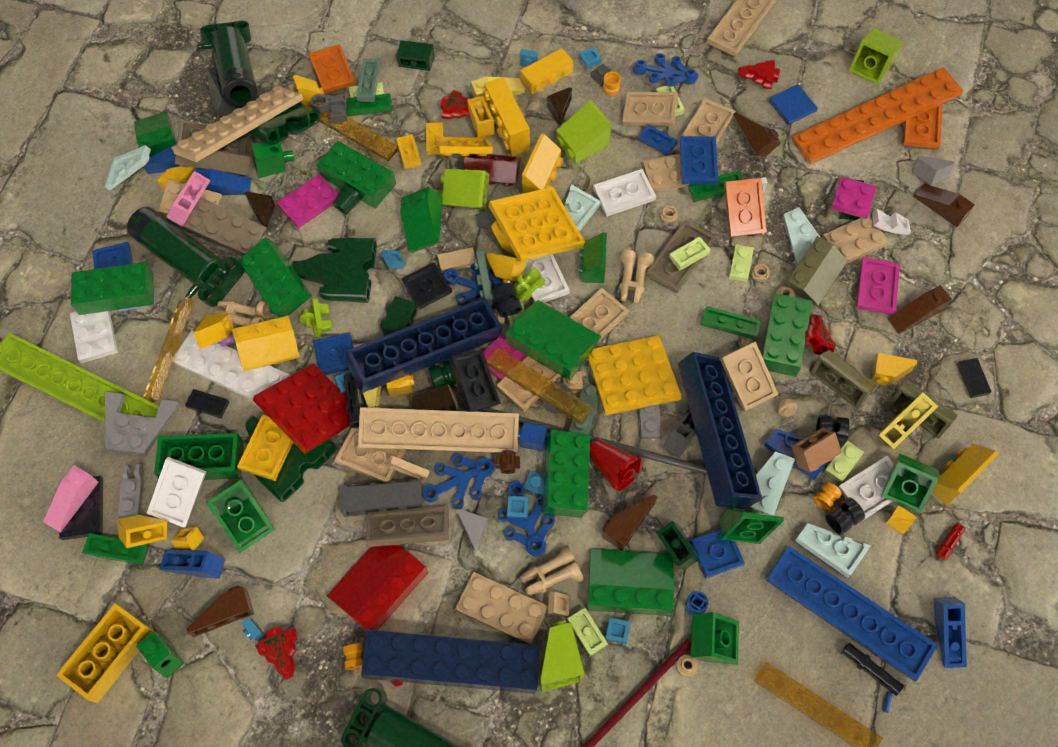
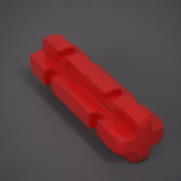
[936,523,965,560]

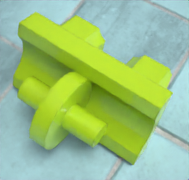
[514,266,546,303]
[299,299,332,337]

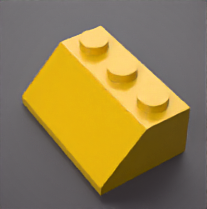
[522,133,563,194]
[232,316,300,372]
[932,444,999,506]

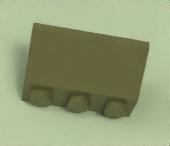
[786,236,848,306]
[811,350,876,409]
[889,380,957,439]

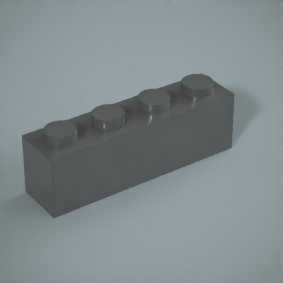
[340,479,424,517]

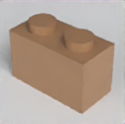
[791,427,842,472]

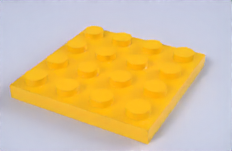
[488,187,585,263]
[587,335,681,416]

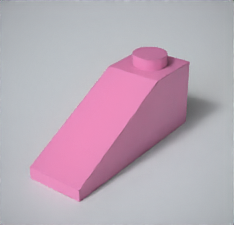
[166,171,210,227]
[43,465,98,533]

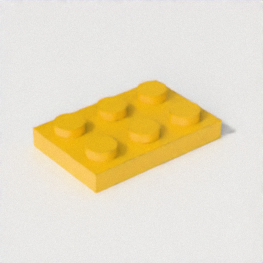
[435,136,493,156]
[237,414,293,481]

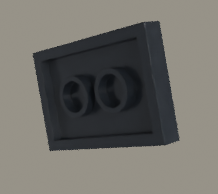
[448,350,501,412]
[59,476,103,541]

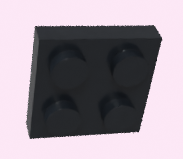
[402,262,452,310]

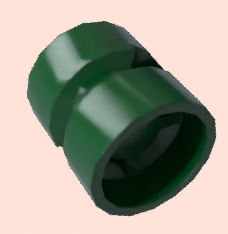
[429,362,457,388]

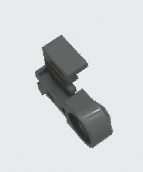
[310,92,347,123]

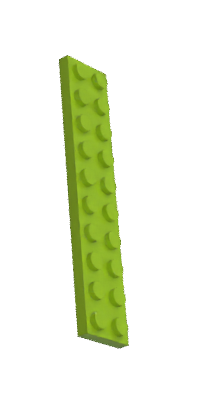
[0,333,159,424]

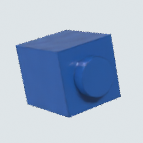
[518,422,547,452]

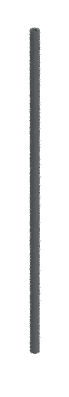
[488,408,708,475]

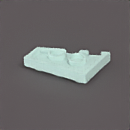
[104,146,151,190]
[565,184,601,232]
[783,207,820,266]
[750,451,795,515]
[795,523,871,578]

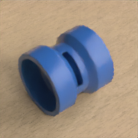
[685,591,709,616]

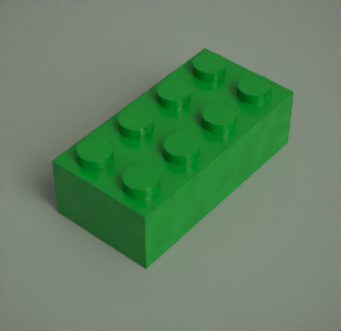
[316,141,396,209]
[238,237,312,317]
[71,262,154,315]
[761,293,812,377]
[542,430,590,518]
[154,433,244,480]

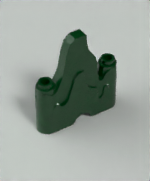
[247,103,320,145]
[292,238,377,303]
[246,416,337,502]

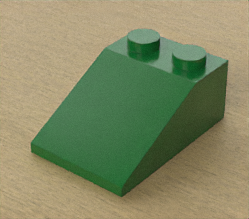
[134,111,177,157]
[400,187,443,253]
[206,478,275,553]
[720,508,784,544]

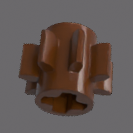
[496,450,520,474]

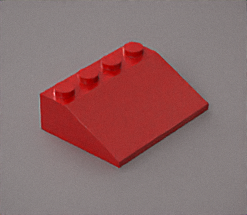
[327,545,428,632]

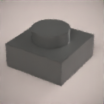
[591,64,611,86]

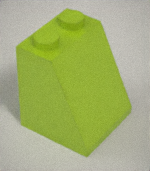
[848,28,905,85]
[555,100,611,164]
[440,169,490,210]
[541,621,585,692]

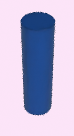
[883,692,893,713]

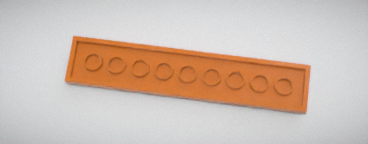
[792,67,963,165]

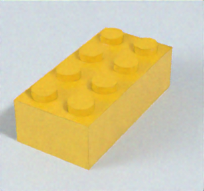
[483,77,530,156]
[56,603,153,704]

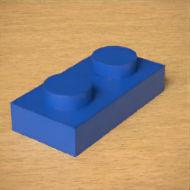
[639,125,678,156]

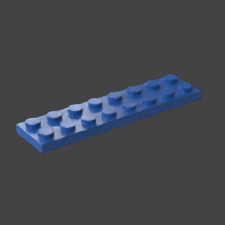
[766,546,938,682]

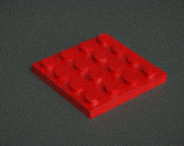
[253,363,350,454]

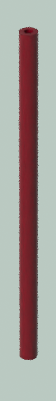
[582,639,691,747]

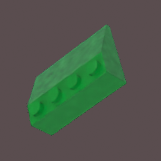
[506,300,601,381]
[588,549,674,616]

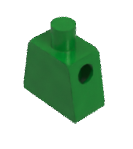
[252,143,295,178]
[136,631,184,678]

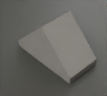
[913,156,954,185]
[457,509,489,552]

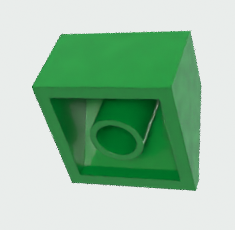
[579,232,607,283]
[882,453,939,513]
[691,612,739,665]

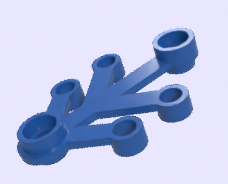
[633,53,698,86]
[444,264,502,306]
[422,454,494,510]
[498,481,555,556]

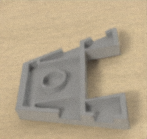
[105,392,181,456]

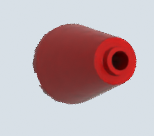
[589,440,643,491]

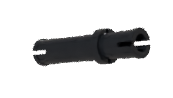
[344,373,362,428]
[841,642,904,696]

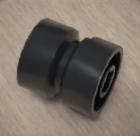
[491,283,523,317]
[816,415,850,443]
[825,497,865,535]

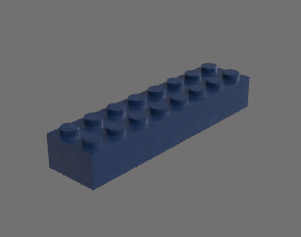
[345,298,502,393]
[678,352,762,509]
[361,630,540,694]

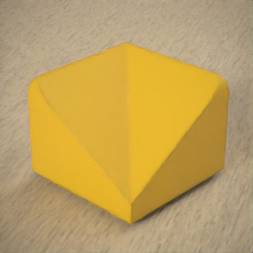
[886,506,917,534]
[171,527,204,551]

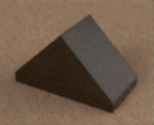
[547,87,572,125]
[245,191,275,227]

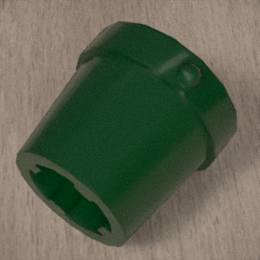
[333,185,362,215]

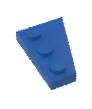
[764,429,828,480]

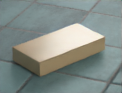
[438,247,476,273]
[386,456,430,481]

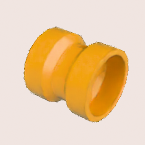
[603,71,621,96]
[813,482,842,510]
[343,644,365,670]

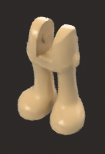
[619,250,654,304]
[214,300,270,326]
[520,545,584,595]

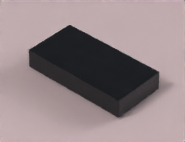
[957,358,992,398]
[185,389,229,419]

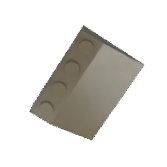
[175,120,251,175]

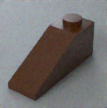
[733,112,781,157]
[913,184,975,227]
[888,285,952,334]
[602,495,657,551]
[187,586,254,637]

